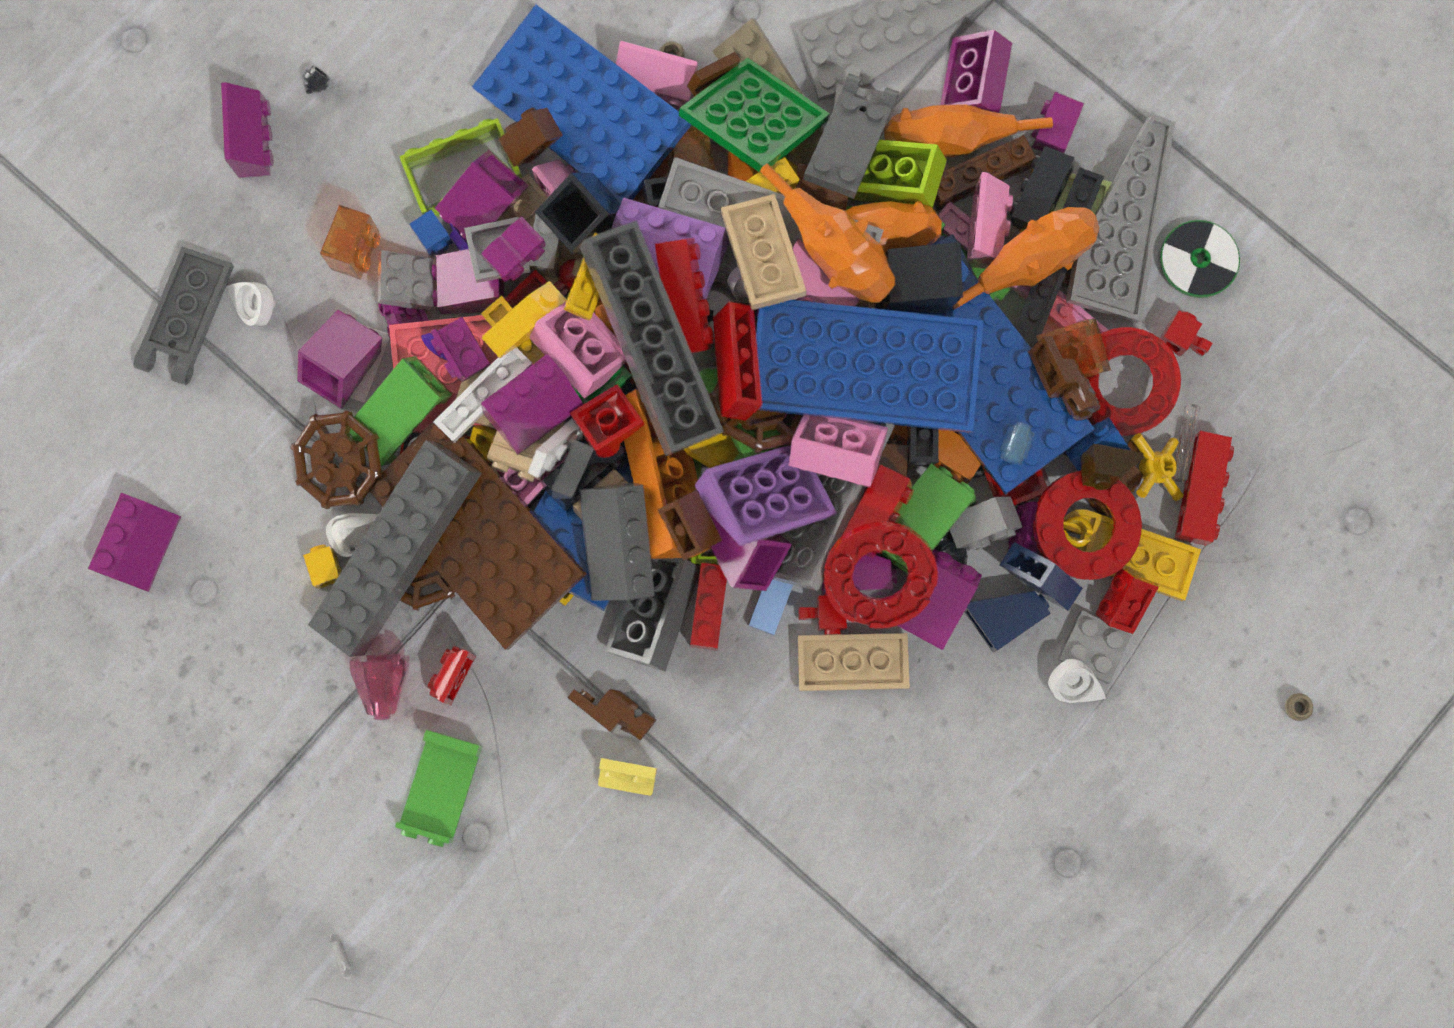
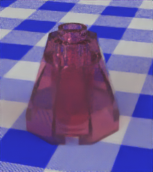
[350,654,410,720]

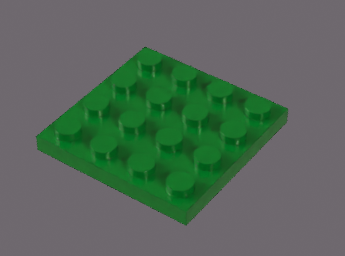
[679,58,830,174]

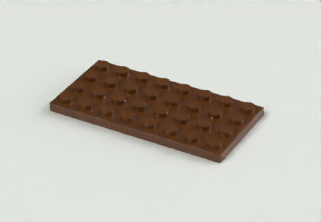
[370,413,587,650]

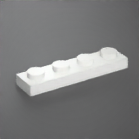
[434,347,533,443]
[528,419,585,478]

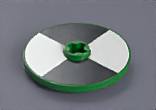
[1160,220,1240,298]

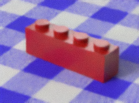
[655,238,714,353]
[713,302,762,421]
[1174,430,1234,546]

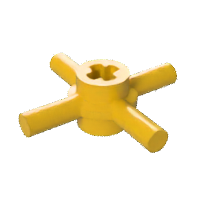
[1132,433,1183,501]

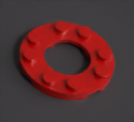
[1076,327,1181,436]
[1033,471,1142,580]
[824,522,938,628]

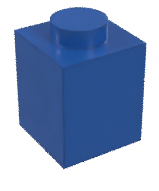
[409,210,452,257]

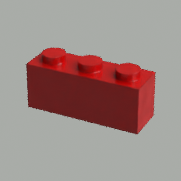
[842,464,914,559]
[690,563,727,651]

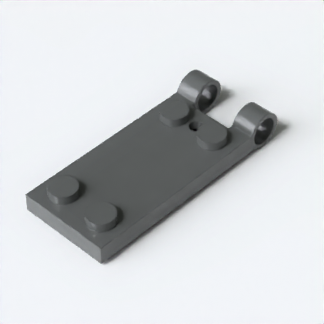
[803,73,899,199]
[133,247,234,385]

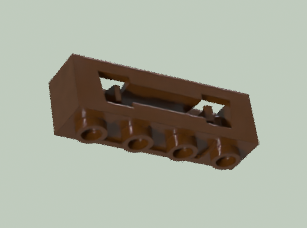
[934,135,1036,211]

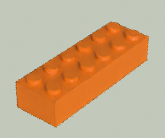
[624,389,711,559]

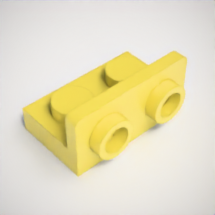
[598,758,657,796]

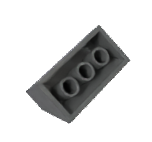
[579,482,654,601]
[605,555,701,671]

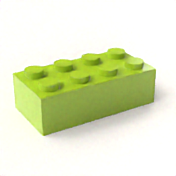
[848,140,947,208]

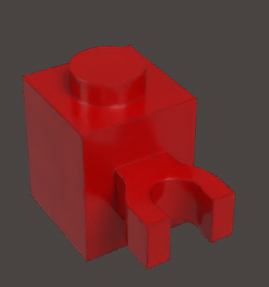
[1160,310,1213,357]
[798,595,847,635]

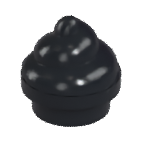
[303,66,330,94]

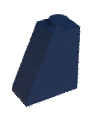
[1000,542,1083,611]
[964,591,1051,653]

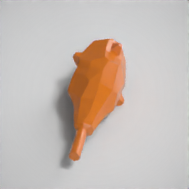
[884,104,1053,158]
[760,163,895,302]
[845,201,942,253]
[952,207,1099,310]

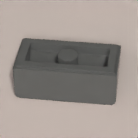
[552,440,593,499]

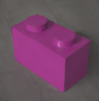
[1030,92,1084,153]

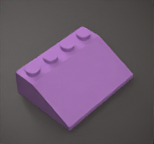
[612,198,729,299]
[695,445,837,546]

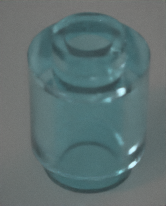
[1000,422,1036,465]

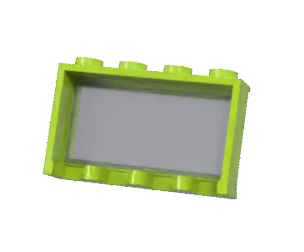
[399,118,522,217]

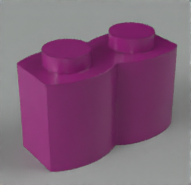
[481,217,546,282]

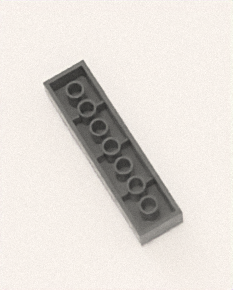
[580,220,724,456]
[308,440,482,657]

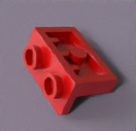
[1095,568,1159,634]

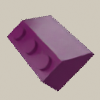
[940,30,1013,113]
[221,82,274,178]
[481,354,583,455]
[88,493,181,592]

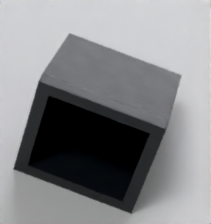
[535,173,621,252]
[881,243,963,313]

